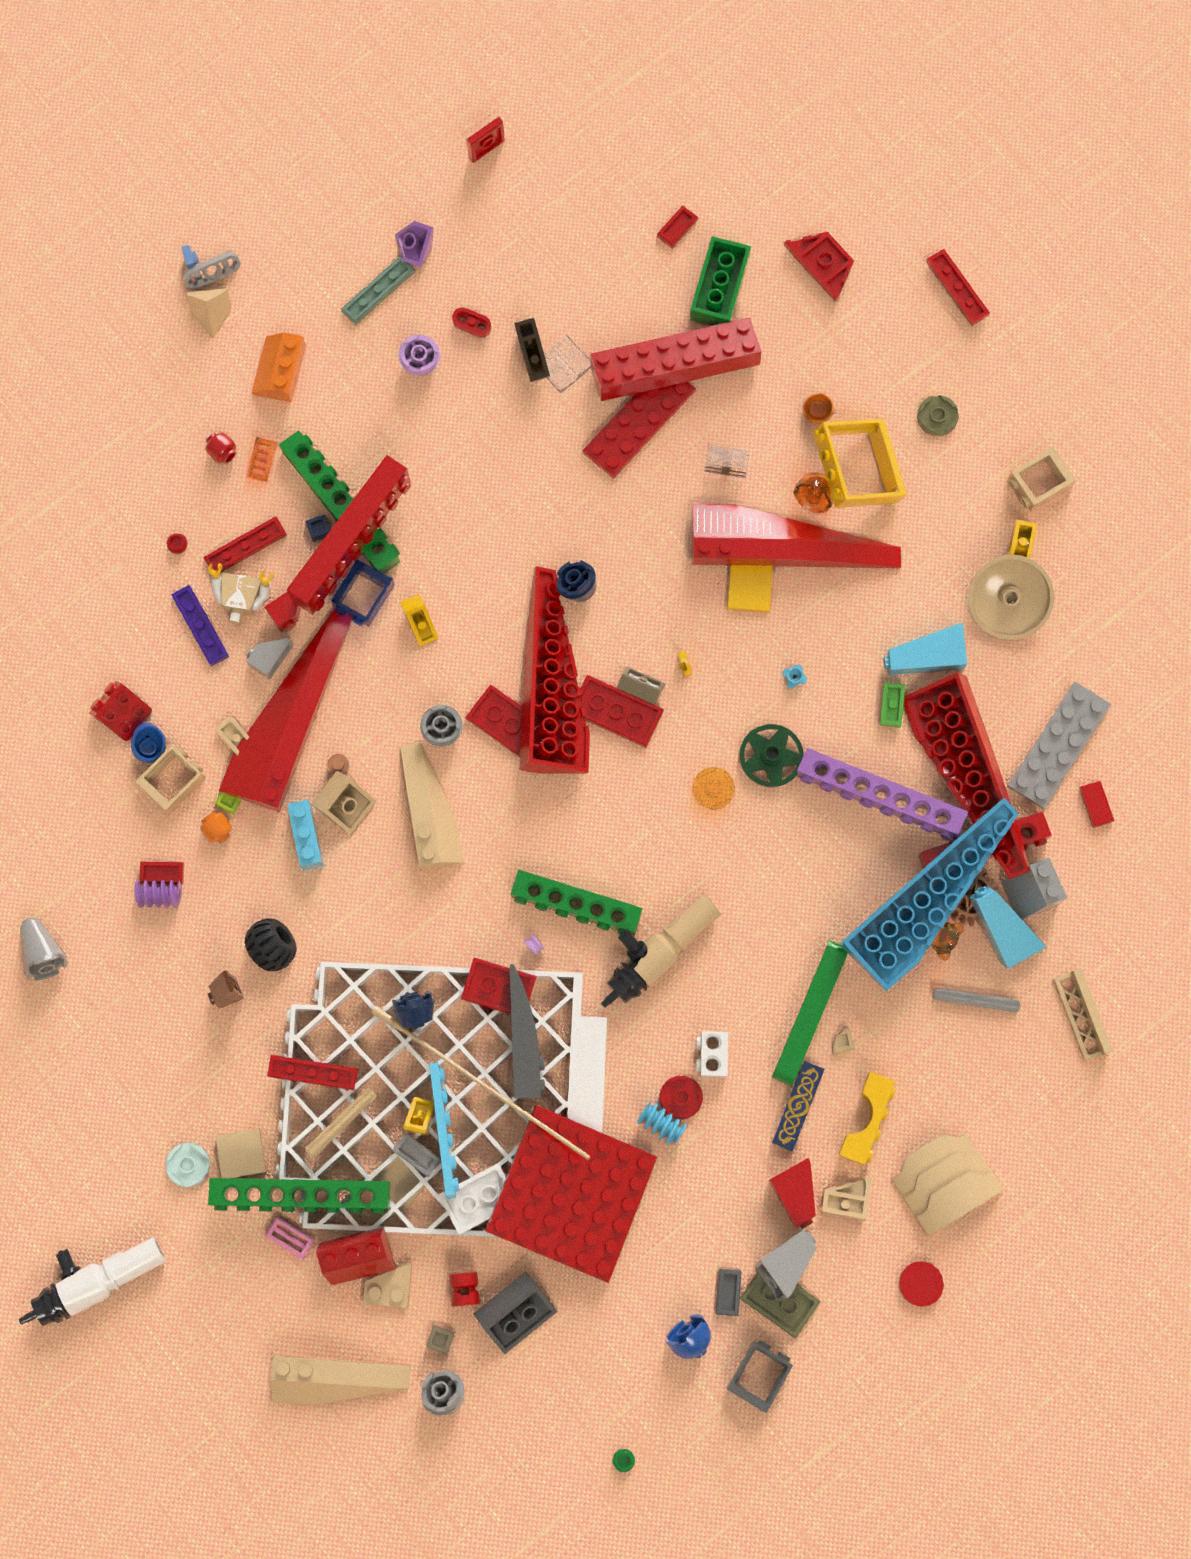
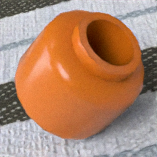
[200,811,232,844]

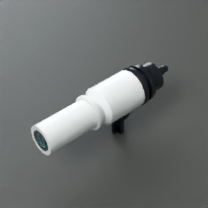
[19,1237,166,1326]

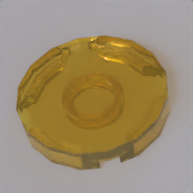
[692,767,735,810]

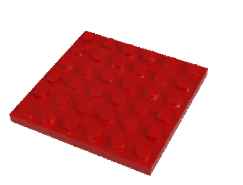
[485,1105,657,1283]

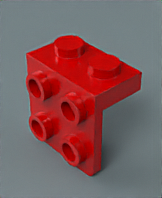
[89,681,152,741]

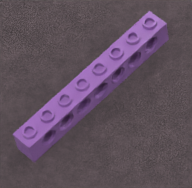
[797,748,968,841]

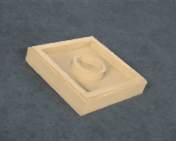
[216,1128,267,1178]
[374,1158,429,1212]

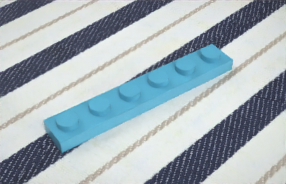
[429,1062,460,1200]

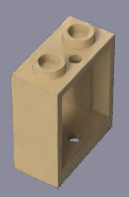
[1008,447,1076,512]
[135,745,205,814]

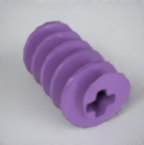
[134,880,182,908]

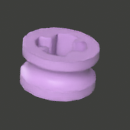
[524,934,544,956]

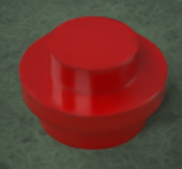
[166,533,188,554]

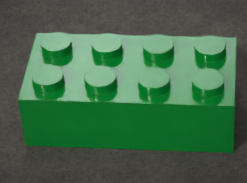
[689,236,751,326]

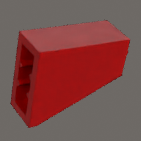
[768,1158,816,1229]

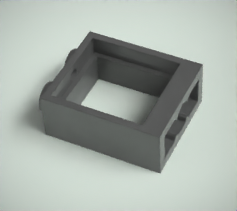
[726,1340,793,1413]

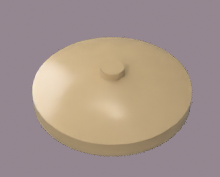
[968,554,1054,640]

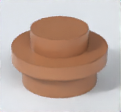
[327,754,349,774]

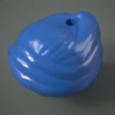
[131,722,166,763]

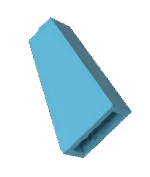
[884,623,967,675]
[969,886,1046,969]

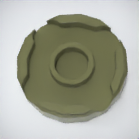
[917,395,959,436]

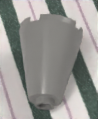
[20,918,68,981]

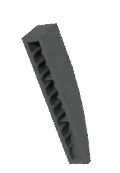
[510,964,545,1099]

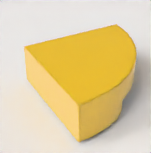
[677,650,692,677]

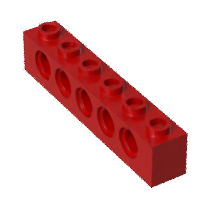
[918,811,1052,868]

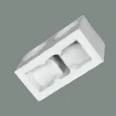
[696,1031,728,1078]

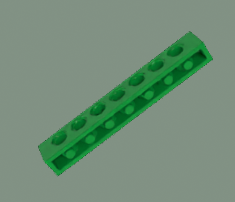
[279,430,400,577]
[208,1178,391,1214]

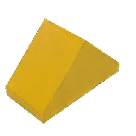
[403,1097,435,1136]

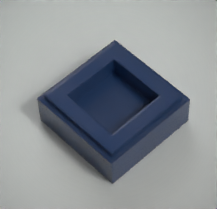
[305,514,331,542]

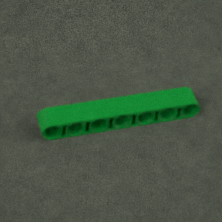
[771,940,848,1087]

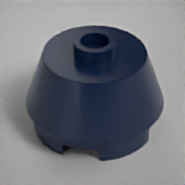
[556,560,597,602]
[392,991,435,1028]

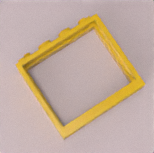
[813,418,907,508]

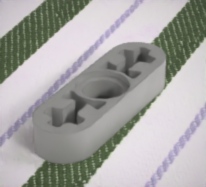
[183,251,241,289]

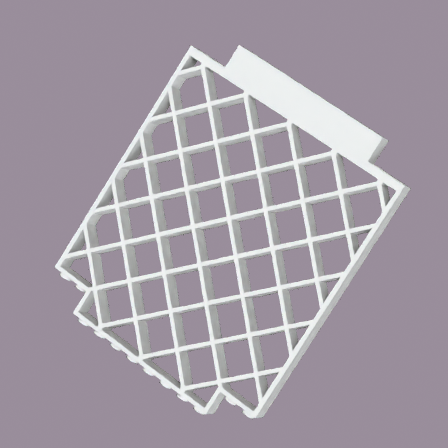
[276,962,607,1237]

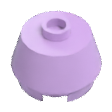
[399,335,440,375]

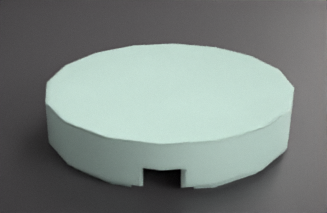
[165,1143,210,1187]

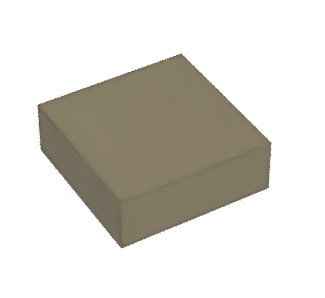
[426,1325,455,1354]

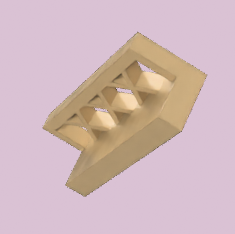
[1053,968,1113,1061]

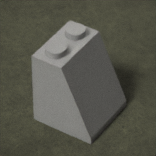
[1001,857,1067,920]
[753,1229,817,1303]

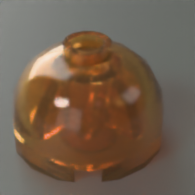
[793,472,834,514]

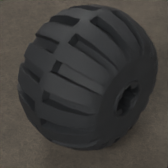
[245,918,297,971]

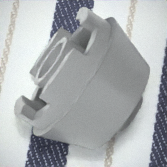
[420,705,463,746]
[421,1370,464,1415]

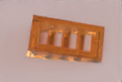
[247,437,278,482]

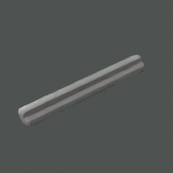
[933,988,1020,1012]

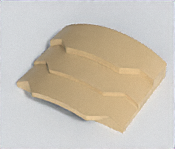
[892,1133,1004,1237]

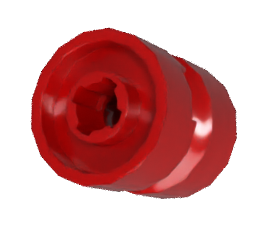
[449,1272,480,1307]

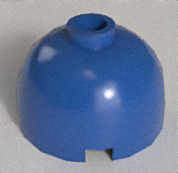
[666,1314,712,1359]

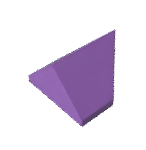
[395,221,434,267]

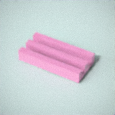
[265,1217,315,1259]

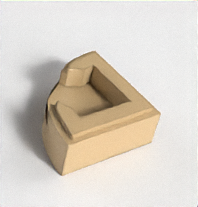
[833,1028,855,1055]

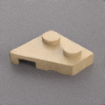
[363,1264,412,1308]

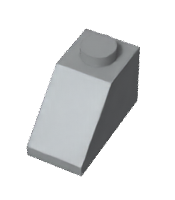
[246,638,294,680]

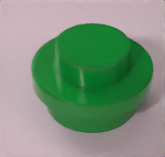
[612,1449,635,1472]

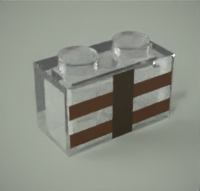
[705,444,750,478]

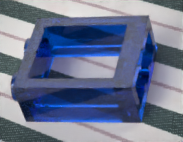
[331,559,395,627]

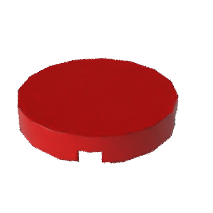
[659,1075,703,1120]
[899,1261,944,1307]

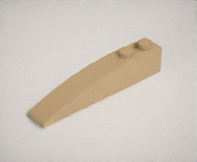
[400,743,464,871]
[271,1356,411,1405]

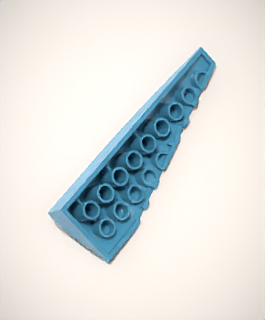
[839,798,1019,991]

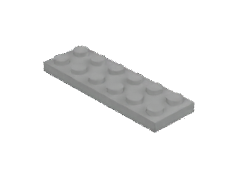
[1007,682,1111,810]

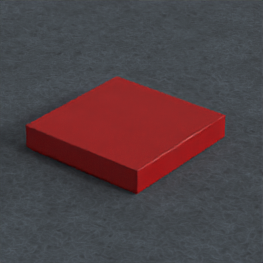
[466,116,505,163]

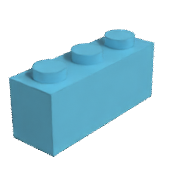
[287,799,324,871]

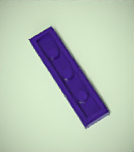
[171,585,229,667]

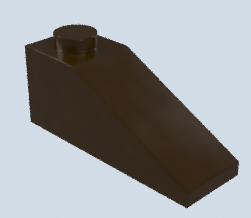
[514,318,550,382]

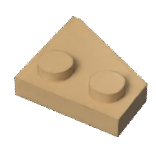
[821,1177,872,1221]

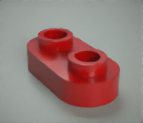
[452,307,492,338]

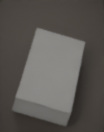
[392,1132,441,1177]

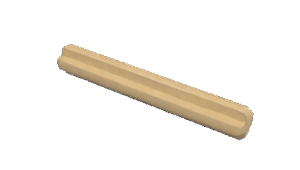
[305,1088,377,1157]

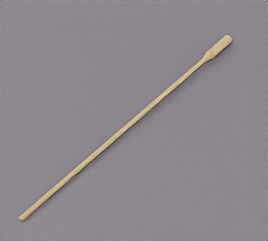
[371,1006,590,1160]

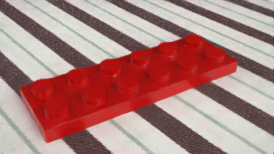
[583,382,696,479]

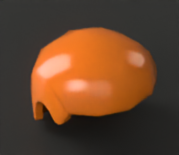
[803,393,834,425]

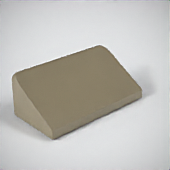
[617,667,665,704]

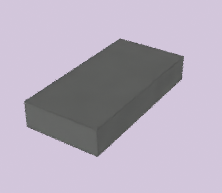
[716,1269,742,1316]

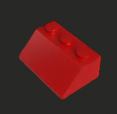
[316,1227,396,1285]

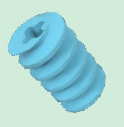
[637,1101,687,1145]

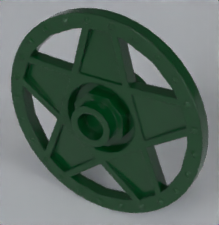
[739,724,804,787]

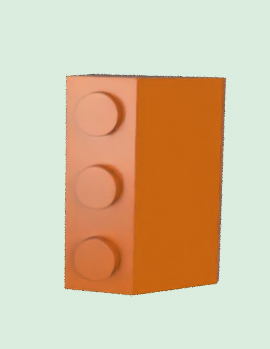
[251,332,306,403]

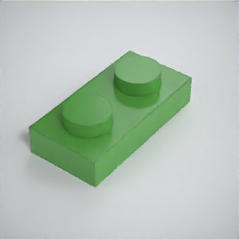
[879,683,905,728]

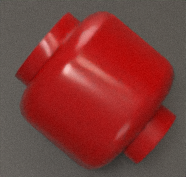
[206,432,237,464]

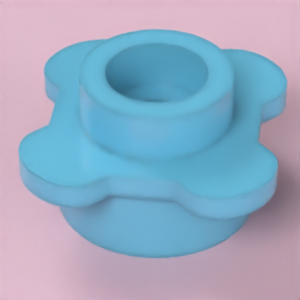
[783,665,807,689]

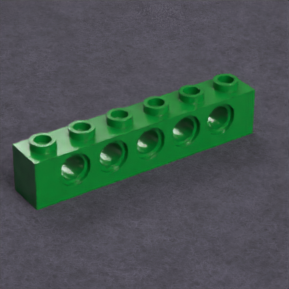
[511,869,643,936]

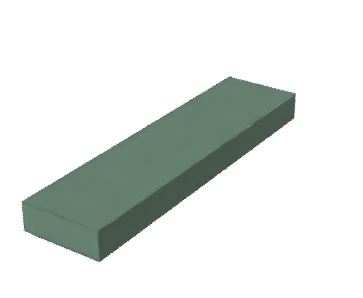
[341,256,415,325]

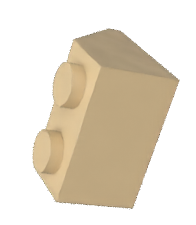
[311,771,376,835]

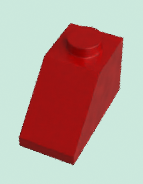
[264,591,301,632]

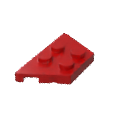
[784,231,854,302]

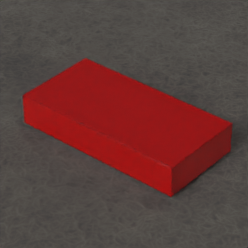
[657,205,698,249]
[1079,780,1115,828]
[139,861,185,885]

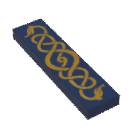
[772,1061,825,1151]

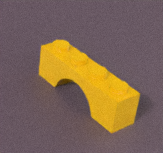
[838,1072,897,1166]

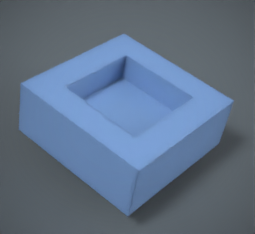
[181,245,199,268]

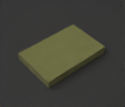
[740,1273,821,1339]

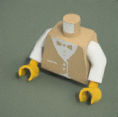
[208,563,275,625]

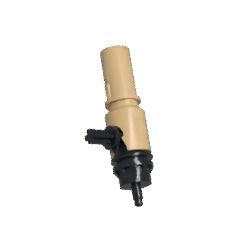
[601,894,721,1008]

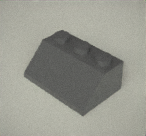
[473,1271,557,1354]

